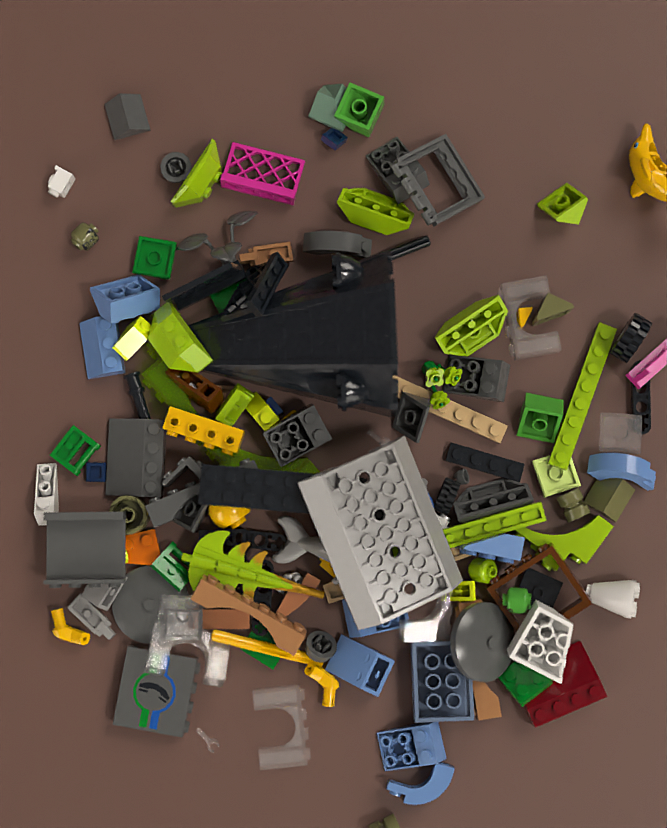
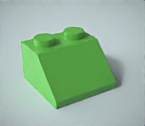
[334,83,385,137]
[517,393,564,443]

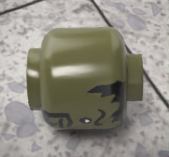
[70,222,99,251]

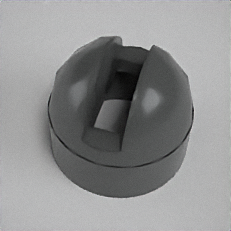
[453,469,470,485]

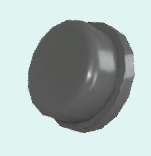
[160,152,192,183]
[305,631,337,663]

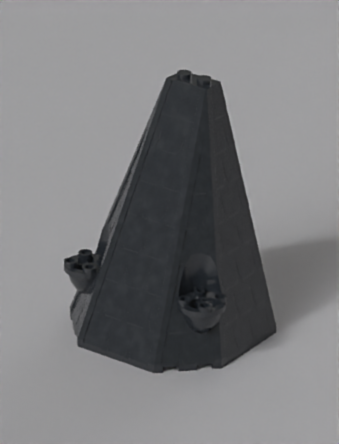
[188,251,398,417]

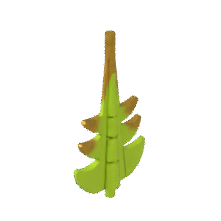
[181,530,325,601]

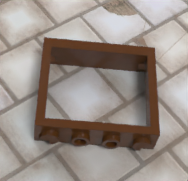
[487,542,592,632]

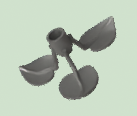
[176,211,258,266]

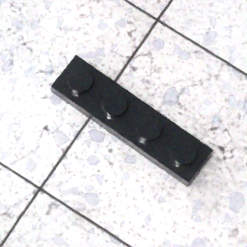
[445,442,525,482]

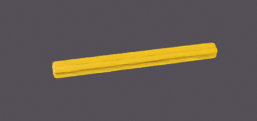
[211,629,323,667]

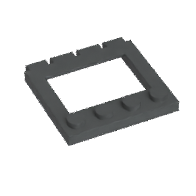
[391,134,486,227]

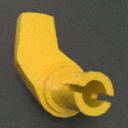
[51,608,90,645]
[304,663,339,707]

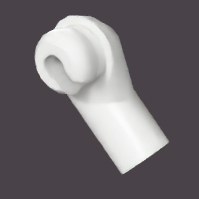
[275,572,303,594]

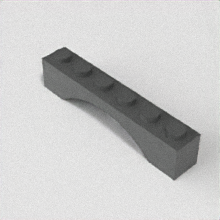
[145,458,258,528]

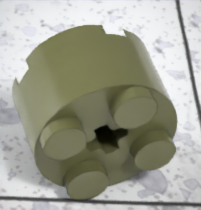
[109,496,150,535]

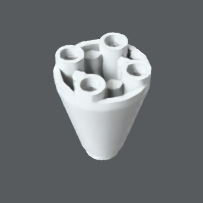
[586,580,640,619]

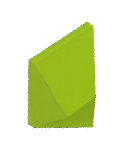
[537,183,588,225]

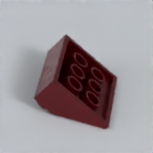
[524,640,607,728]

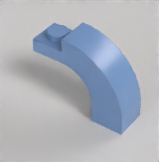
[587,453,656,491]
[386,762,455,805]

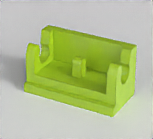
[215,383,255,426]

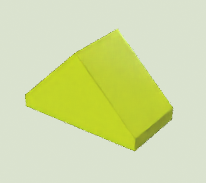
[443,580,476,601]

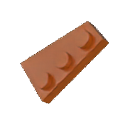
[126,529,161,565]

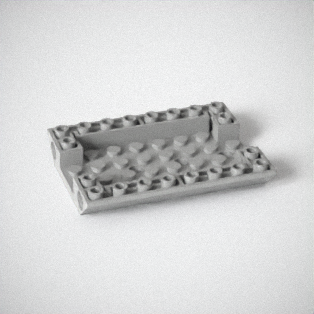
[297,436,463,630]

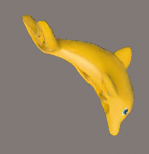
[629,123,667,202]

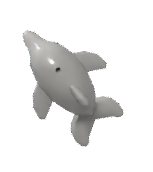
[271,516,394,584]

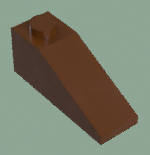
[165,368,224,414]

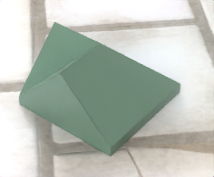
[309,84,347,132]

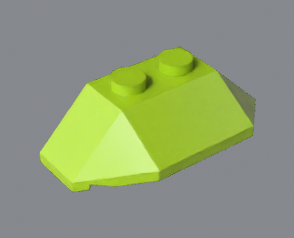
[171,139,222,208]
[337,188,415,235]
[434,295,508,357]
[148,302,213,373]

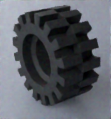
[434,477,461,515]

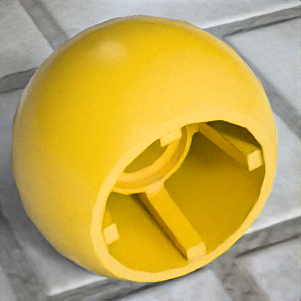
[208,506,250,529]

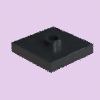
[518,568,563,610]

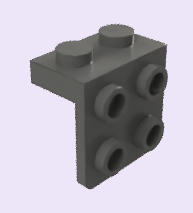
[161,456,204,487]

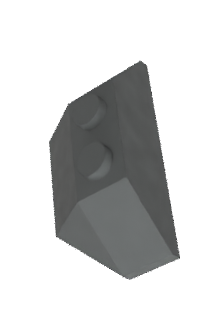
[453,478,534,523]

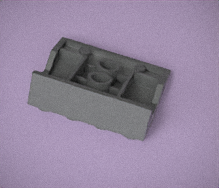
[105,419,167,497]

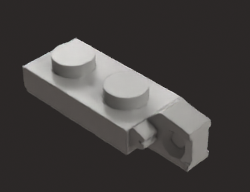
[67,593,116,640]

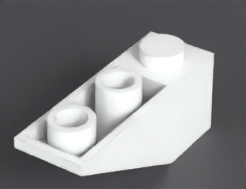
[34,463,59,525]

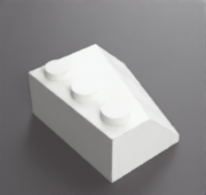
[507,599,573,684]

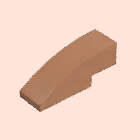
[276,573,321,616]
[193,609,251,629]

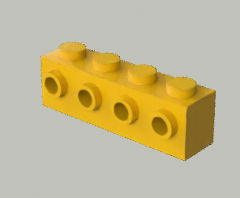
[163,406,245,456]

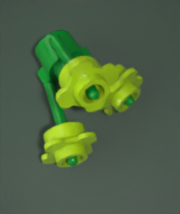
[421,361,462,409]

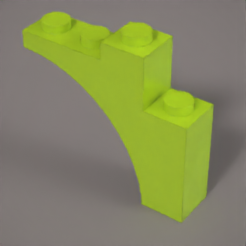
[513,515,614,571]

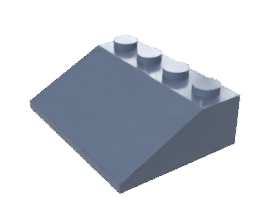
[410,640,474,723]

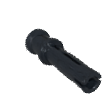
[123,371,151,419]

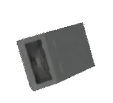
[366,137,430,204]
[443,355,511,402]
[262,403,332,467]

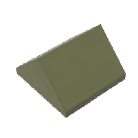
[531,293,574,326]
[583,478,635,523]

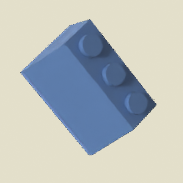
[90,275,160,323]
[79,316,126,379]

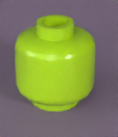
[468,557,497,584]

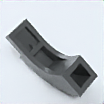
[303,231,372,259]

